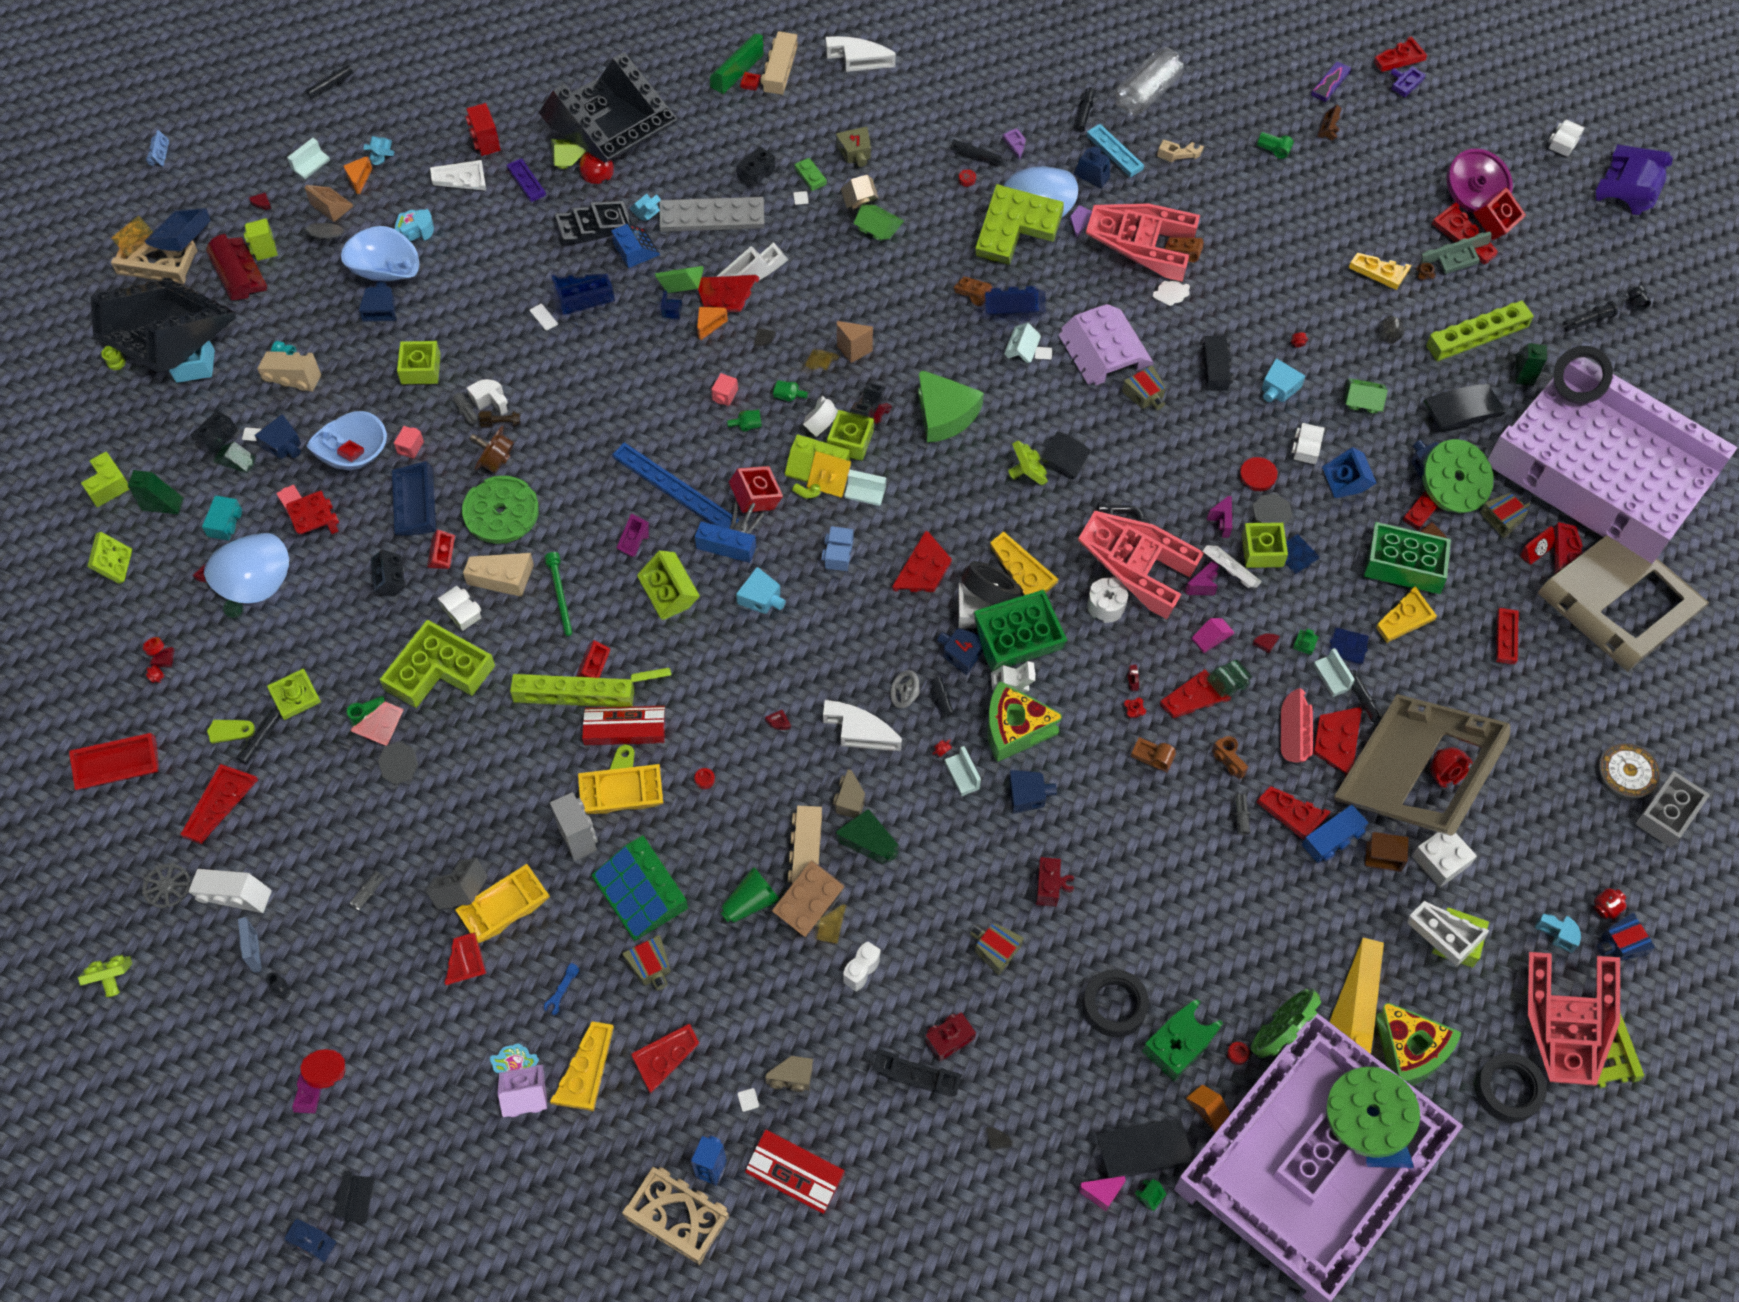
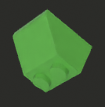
[854,204,904,241]
[1345,378,1388,413]

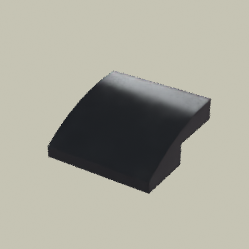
[1040,431,1091,480]

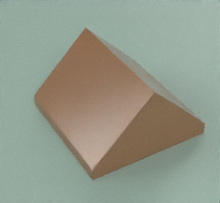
[305,185,353,222]
[837,321,873,363]

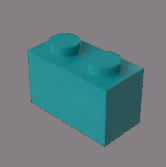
[202,495,242,541]

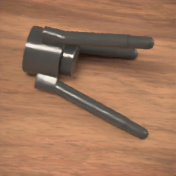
[729,499,764,534]

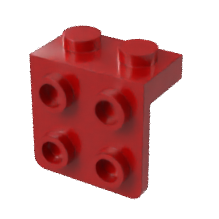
[286,490,339,534]

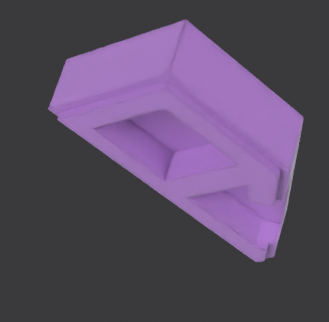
[1002,128,1026,159]
[1070,205,1092,237]

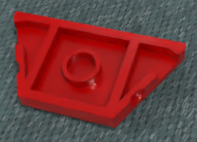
[698,275,759,312]
[892,531,952,592]
[1313,707,1362,777]

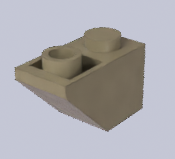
[833,769,865,818]
[766,1056,813,1092]

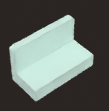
[287,138,330,179]
[1004,322,1041,363]
[845,470,886,506]
[1313,648,1354,697]
[944,746,981,797]

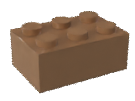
[772,860,845,937]

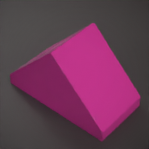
[1192,618,1234,653]
[1079,1176,1126,1211]

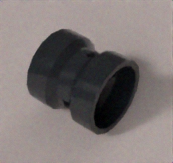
[1628,286,1651,311]

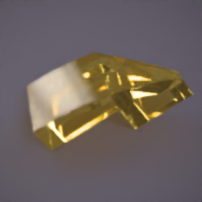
[805,349,839,370]
[817,904,847,944]

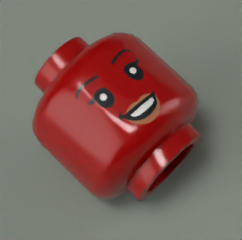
[1594,888,1627,919]

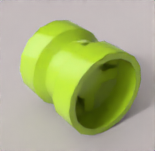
[101,346,126,370]

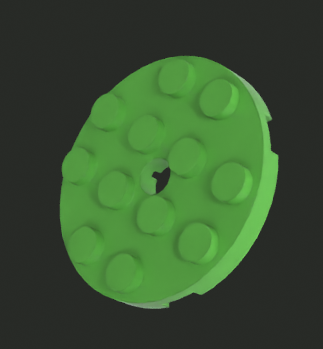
[1422,439,1493,514]
[462,476,539,544]
[1251,988,1321,1058]
[1326,1067,1420,1158]

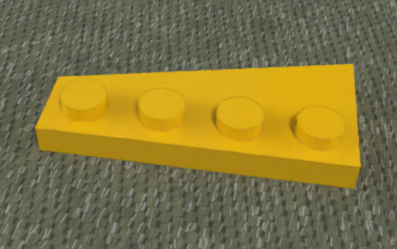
[990,531,1058,595]
[550,1021,614,1111]

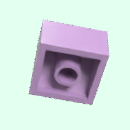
[498,1064,547,1117]

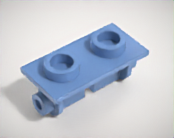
[146,130,169,167]

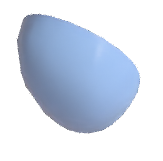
[1004,166,1078,217]
[341,226,419,282]
[307,411,387,471]
[204,533,289,603]

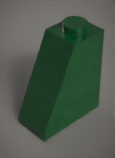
[1515,343,1547,386]
[128,470,184,515]
[836,809,899,864]

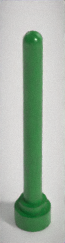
[544,552,572,636]

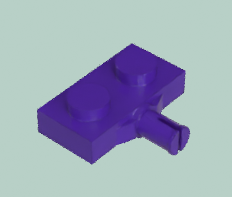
[1391,66,1426,97]

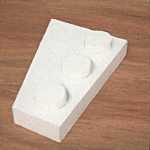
[430,160,486,190]

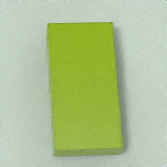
[631,667,671,682]

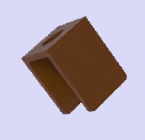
[1365,832,1409,872]

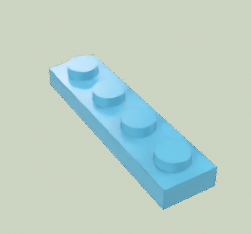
[1086,124,1144,178]

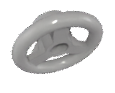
[890,670,920,709]

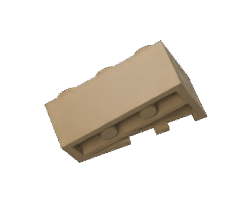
[841,175,879,210]
[257,352,321,392]
[463,553,534,597]

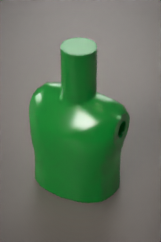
[773,380,809,402]
[727,409,762,432]

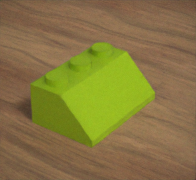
[785,434,850,483]
[637,550,700,620]

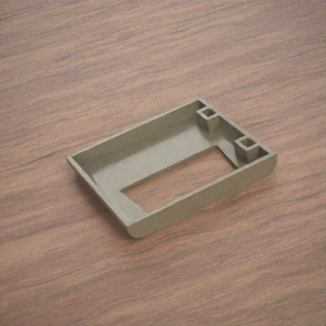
[1538,535,1709,672]
[1334,694,1510,836]

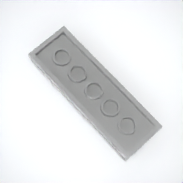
[660,197,764,232]

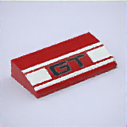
[582,706,665,745]
[745,1130,845,1214]

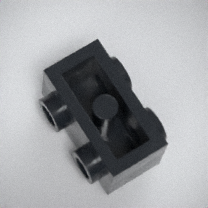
[736,146,776,188]
[190,411,239,455]
[371,550,405,597]

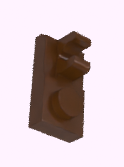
[1317,105,1342,141]

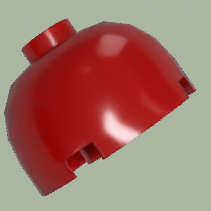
[579,152,614,184]
[1430,747,1473,788]

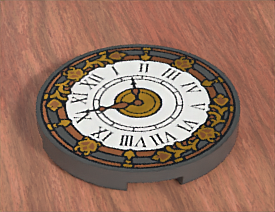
[1597,743,1661,800]

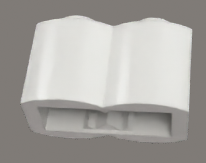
[1548,120,1585,157]
[1291,423,1324,464]
[438,586,481,631]
[843,942,880,991]

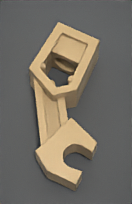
[1157,140,1204,162]

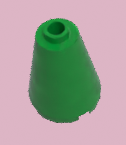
[720,867,780,923]

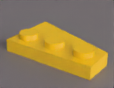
[1349,253,1412,290]
[1376,587,1437,643]

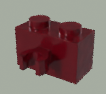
[1036,857,1074,907]
[925,1012,976,1063]

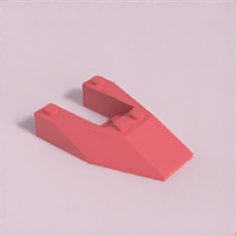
[1086,204,1200,282]
[1078,511,1204,619]
[1528,952,1620,1086]

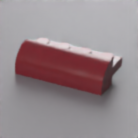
[206,234,267,300]

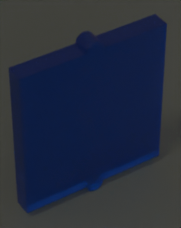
[1285,534,1320,574]
[1330,627,1369,665]

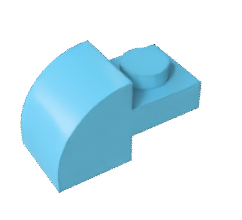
[629,194,661,221]
[399,209,434,241]
[1534,913,1581,953]

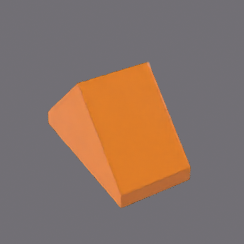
[343,157,372,194]
[697,307,728,340]
[1186,1085,1231,1133]

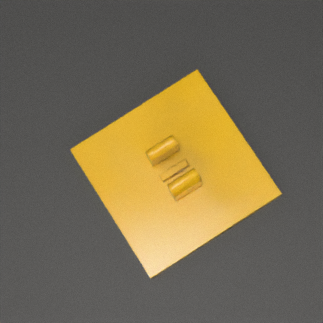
[807,451,851,497]

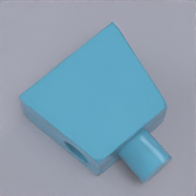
[1262,358,1306,402]
[736,567,786,614]

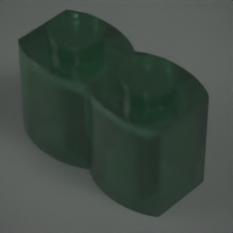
[1206,659,1253,697]

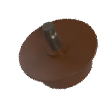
[469,426,515,474]

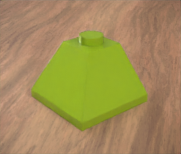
[551,139,586,169]

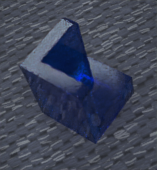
[661,291,682,319]

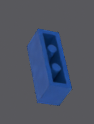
[695,521,756,563]
[1302,805,1368,863]
[691,1136,727,1186]

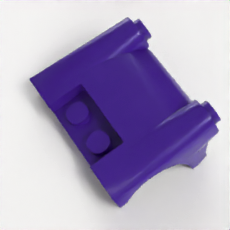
[1596,144,1673,215]

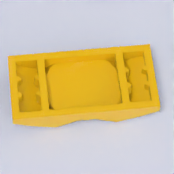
[578,764,663,814]
[455,864,550,943]

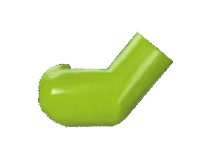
[792,483,821,499]

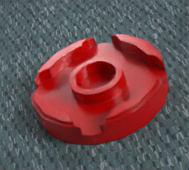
[1240,457,1278,492]
[300,1049,346,1089]

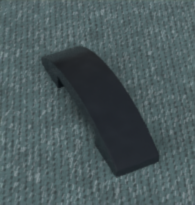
[850,382,886,418]
[872,1049,962,1096]

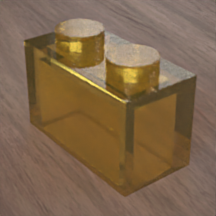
[111,215,153,256]

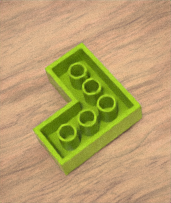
[976,184,1064,265]
[379,620,495,708]

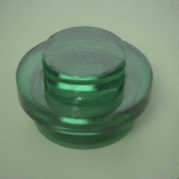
[223,600,244,618]

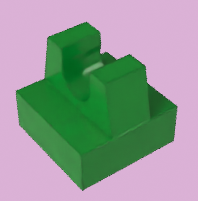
[1293,628,1319,655]
[1135,1179,1166,1212]

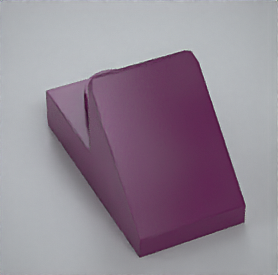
[1207,496,1232,538]
[617,514,649,556]
[1185,560,1219,596]

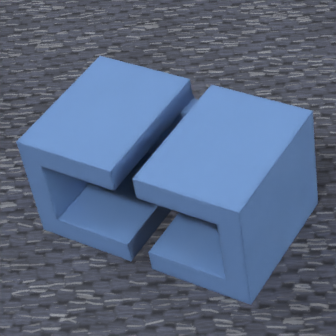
[822,526,854,571]

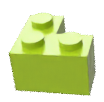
[243,218,278,261]
[81,451,130,507]

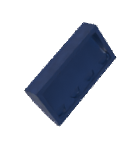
[144,208,211,251]
[392,461,436,535]

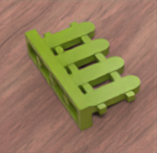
[1597,1013,1645,1089]

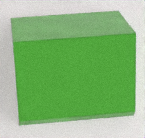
[655,266,704,293]

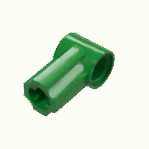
[1257,132,1294,159]
[347,696,385,727]

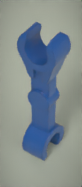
[544,963,579,1015]

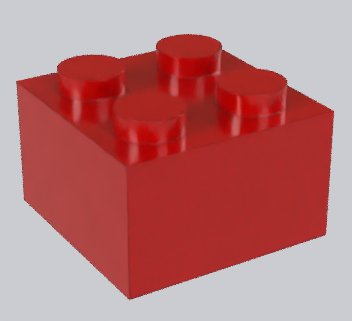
[465,103,501,156]
[1473,187,1526,240]
[729,466,783,513]

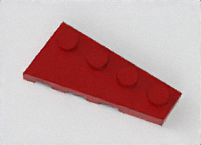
[1432,202,1498,265]
[180,764,258,844]

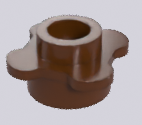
[1416,263,1436,280]

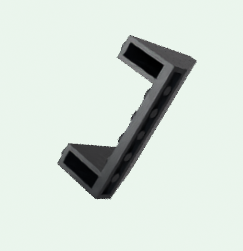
[538,52,677,163]
[90,278,236,372]

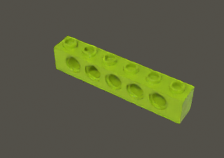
[1426,300,1534,362]
[510,674,634,707]

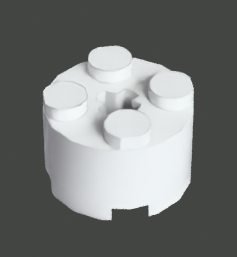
[1087,577,1128,623]

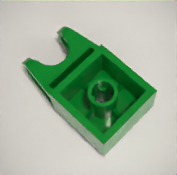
[1142,999,1223,1082]

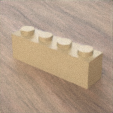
[761,32,798,95]
[788,806,822,884]

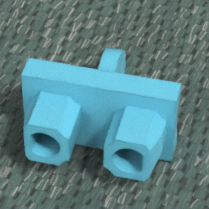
[363,136,395,165]

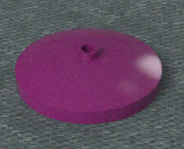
[1446,148,1513,213]

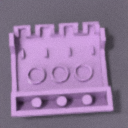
[1059,304,1154,386]

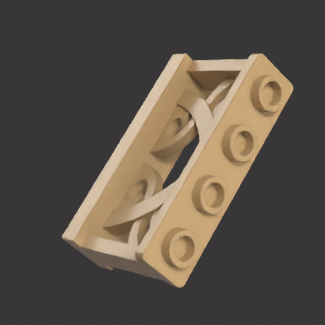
[111,230,198,284]
[622,1167,729,1265]

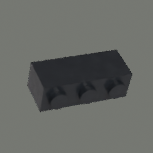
[1202,336,1233,391]

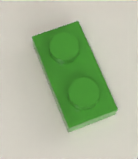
[795,158,827,191]

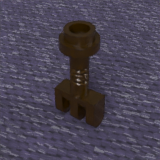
[478,411,520,428]

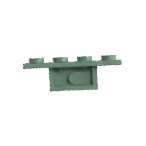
[1420,232,1491,274]

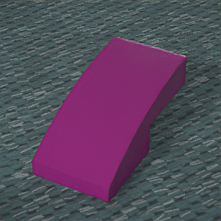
[292,1072,322,1114]

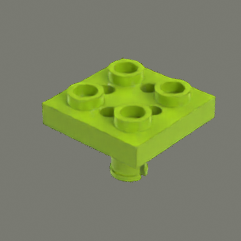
[1008,440,1048,485]
[87,532,132,584]
[267,668,321,720]
[78,955,133,997]

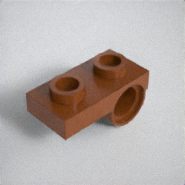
[1165,237,1204,262]
[954,276,993,306]
[1212,736,1248,780]
[1130,737,1176,773]

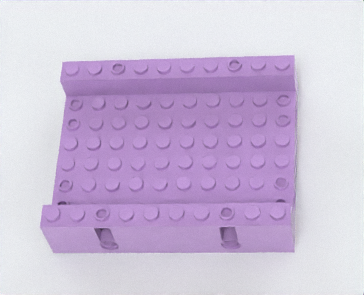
[1488,357,1737,564]
[1174,1013,1463,1302]

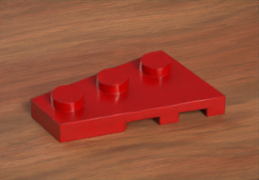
[1374,36,1427,72]
[1554,522,1583,574]
[1160,669,1231,719]
[1256,786,1331,840]
[631,1024,699,1094]

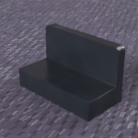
[335,1171,375,1223]

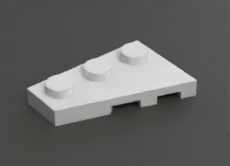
[1203,545,1262,588]

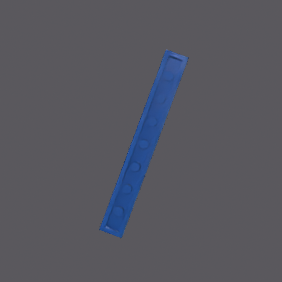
[612,442,739,529]

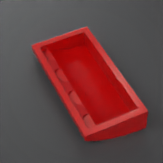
[69,733,159,790]

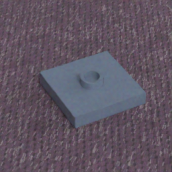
[238,917,262,973]

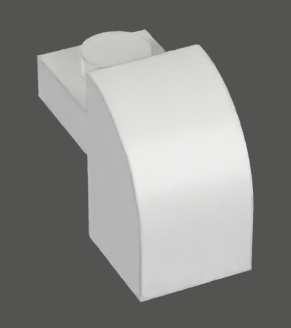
[467,379,508,415]
[803,396,838,437]
[991,661,1035,693]

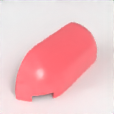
[1281,688,1313,763]

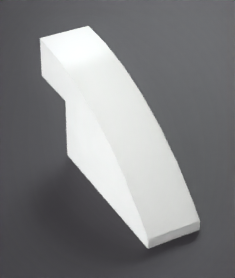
[826,36,896,72]
[717,243,788,280]
[823,700,902,751]

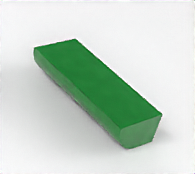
[710,33,764,94]

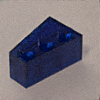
[551,274,615,315]
[985,286,1046,315]

